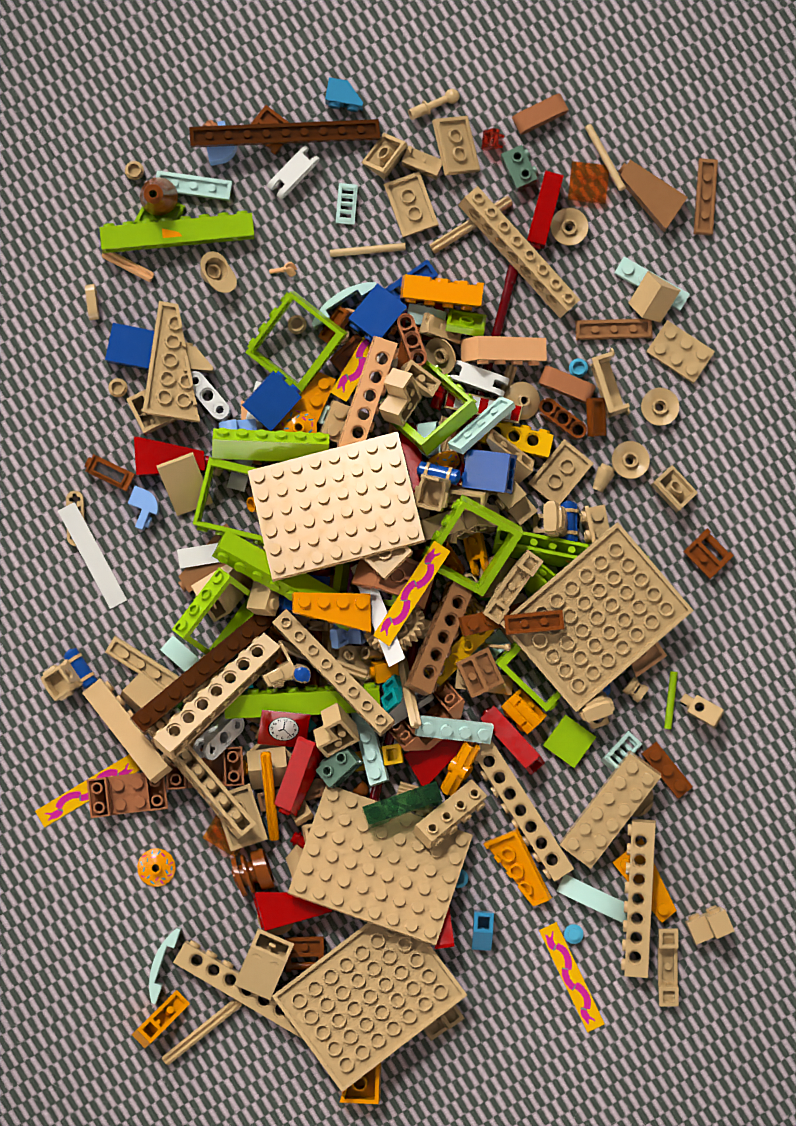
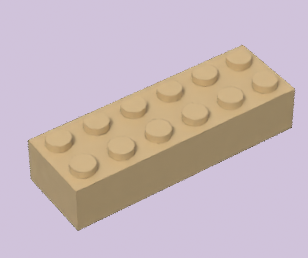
[560,750,661,869]

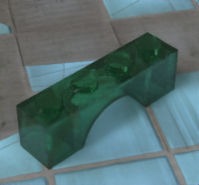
[362,782,443,829]

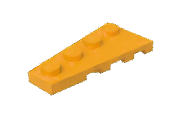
[273,372,336,431]
[292,592,371,633]
[483,829,552,906]
[612,838,677,923]

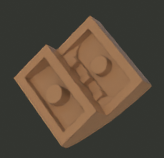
[456,647,504,698]

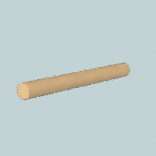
[585,124,626,191]
[330,243,406,257]

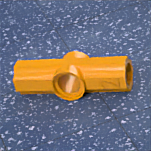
[440,741,481,796]

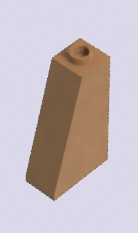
[618,159,688,232]
[178,523,230,594]

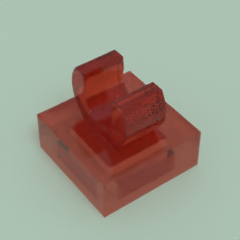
[481,128,504,151]

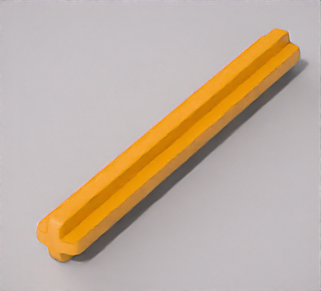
[260,751,279,841]

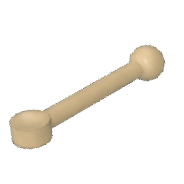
[479,642,511,651]

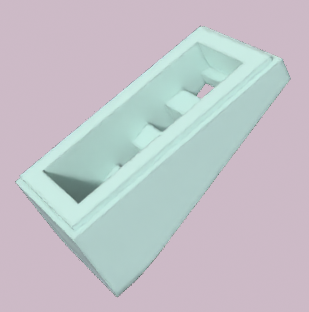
[336,183,358,225]
[601,731,642,772]

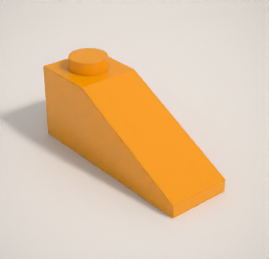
[131,990,190,1048]

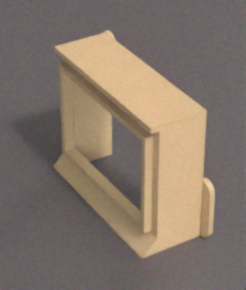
[590,348,630,418]

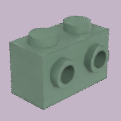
[500,145,539,192]
[316,746,364,788]

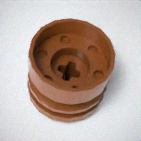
[231,848,275,897]

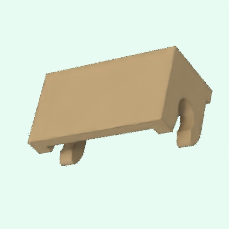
[402,146,442,180]
[419,313,462,345]

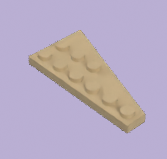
[142,301,200,423]

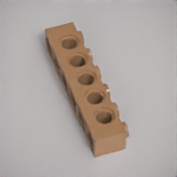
[404,580,473,696]

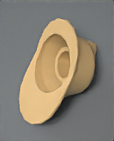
[200,251,237,293]

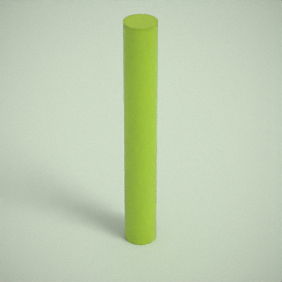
[664,671,678,729]

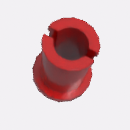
[429,386,447,410]
[290,831,305,849]

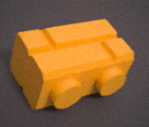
[501,688,547,735]

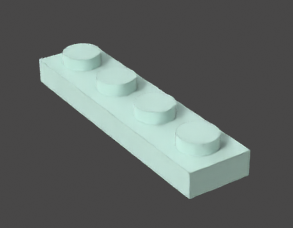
[156,171,232,201]
[614,257,690,311]
[448,396,516,454]
[351,713,390,787]
[414,715,494,744]

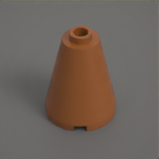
[140,177,178,216]

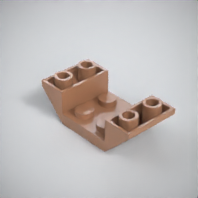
[351,558,435,610]
[388,680,465,751]
[166,746,244,790]
[87,772,168,818]

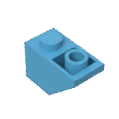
[325,77,363,112]
[472,910,494,951]

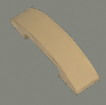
[483,550,544,625]
[657,928,679,1007]

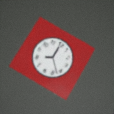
[257,710,310,747]

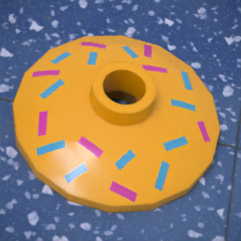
[279,409,317,433]
[427,451,460,469]
[137,848,176,887]

